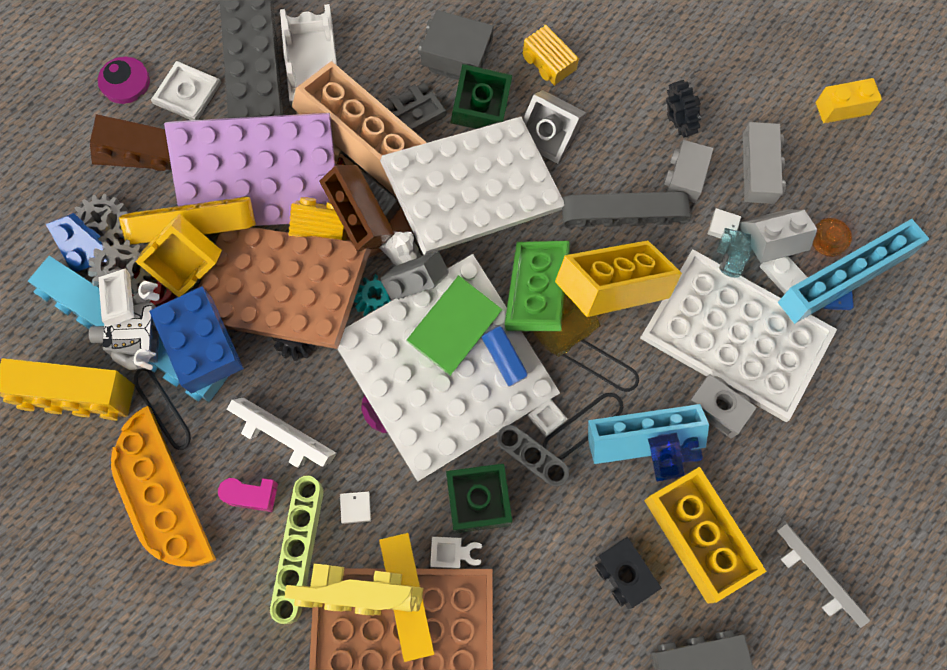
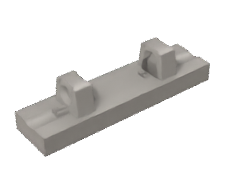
[776,521,870,628]

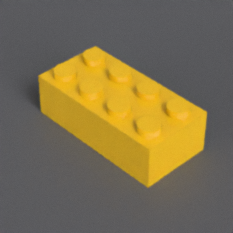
[555,240,682,317]
[0,358,135,420]
[644,467,767,604]

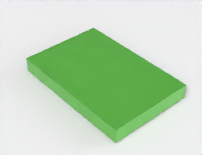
[406,275,503,376]

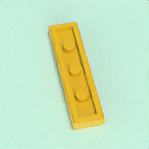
[379,533,434,662]

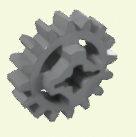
[74,194,128,245]
[88,239,151,295]

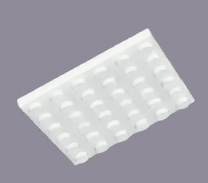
[337,254,560,482]

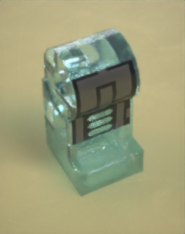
[717,228,751,278]

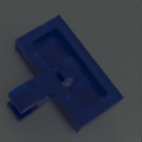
[648,432,703,482]

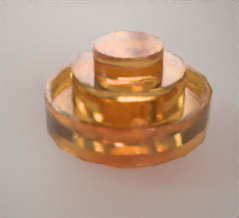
[812,218,852,257]

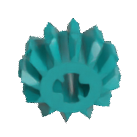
[354,274,392,317]

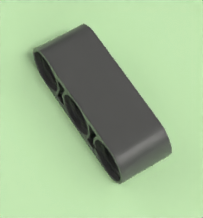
[497,425,569,487]

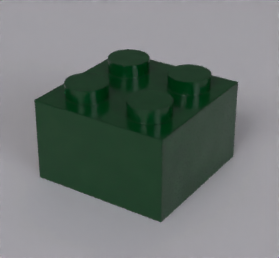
[450,64,512,129]
[446,463,512,534]

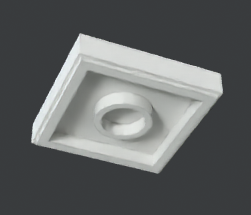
[151,61,221,120]

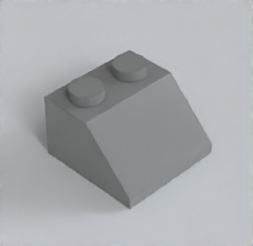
[523,90,587,164]
[739,209,817,263]

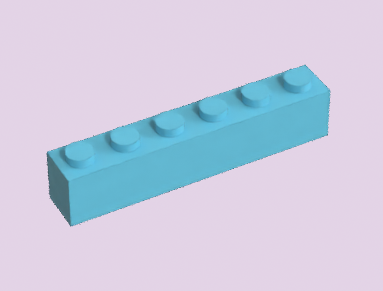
[778,219,929,324]

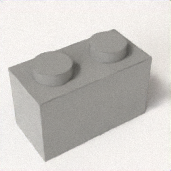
[664,140,713,203]

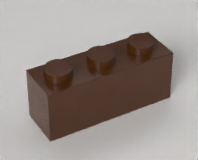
[319,165,395,251]

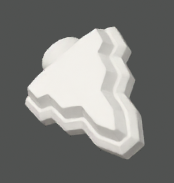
[379,231,422,266]

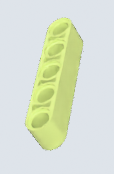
[270,476,323,624]

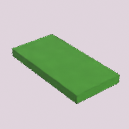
[505,241,570,331]

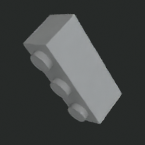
[743,122,786,204]

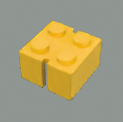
[136,214,222,297]

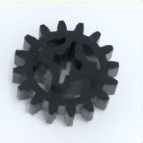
[666,80,701,138]

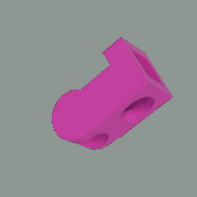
[218,478,278,512]

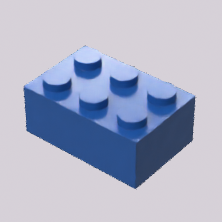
[149,286,244,394]

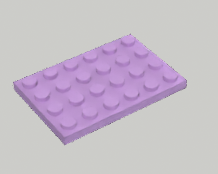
[164,113,335,226]

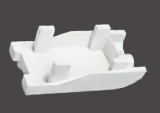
[280,4,337,106]

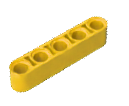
[119,197,256,245]

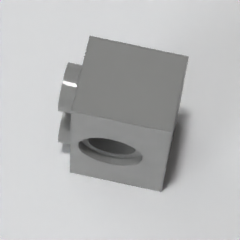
[685,374,757,439]

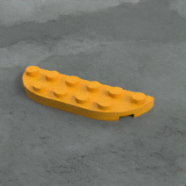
[111,406,216,567]

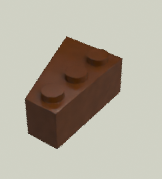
[90,114,172,171]

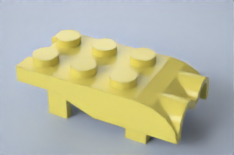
[284,564,424,615]

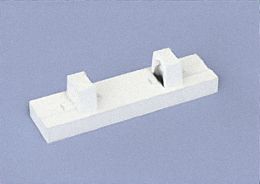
[227,398,337,468]

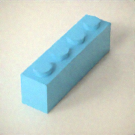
[588,404,709,464]

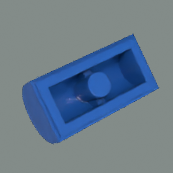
[481,326,528,387]

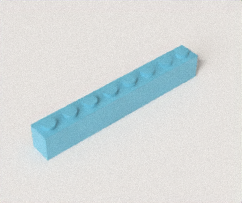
[28,256,229,402]

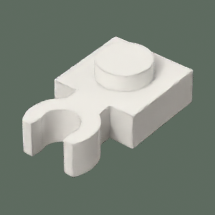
[430,537,482,569]

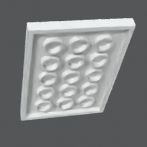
[380,117,564,255]
[640,249,837,422]

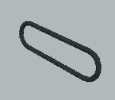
[554,332,639,392]
[134,368,191,450]
[543,393,624,460]

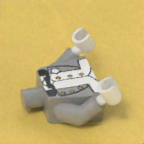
[89,281,159,371]

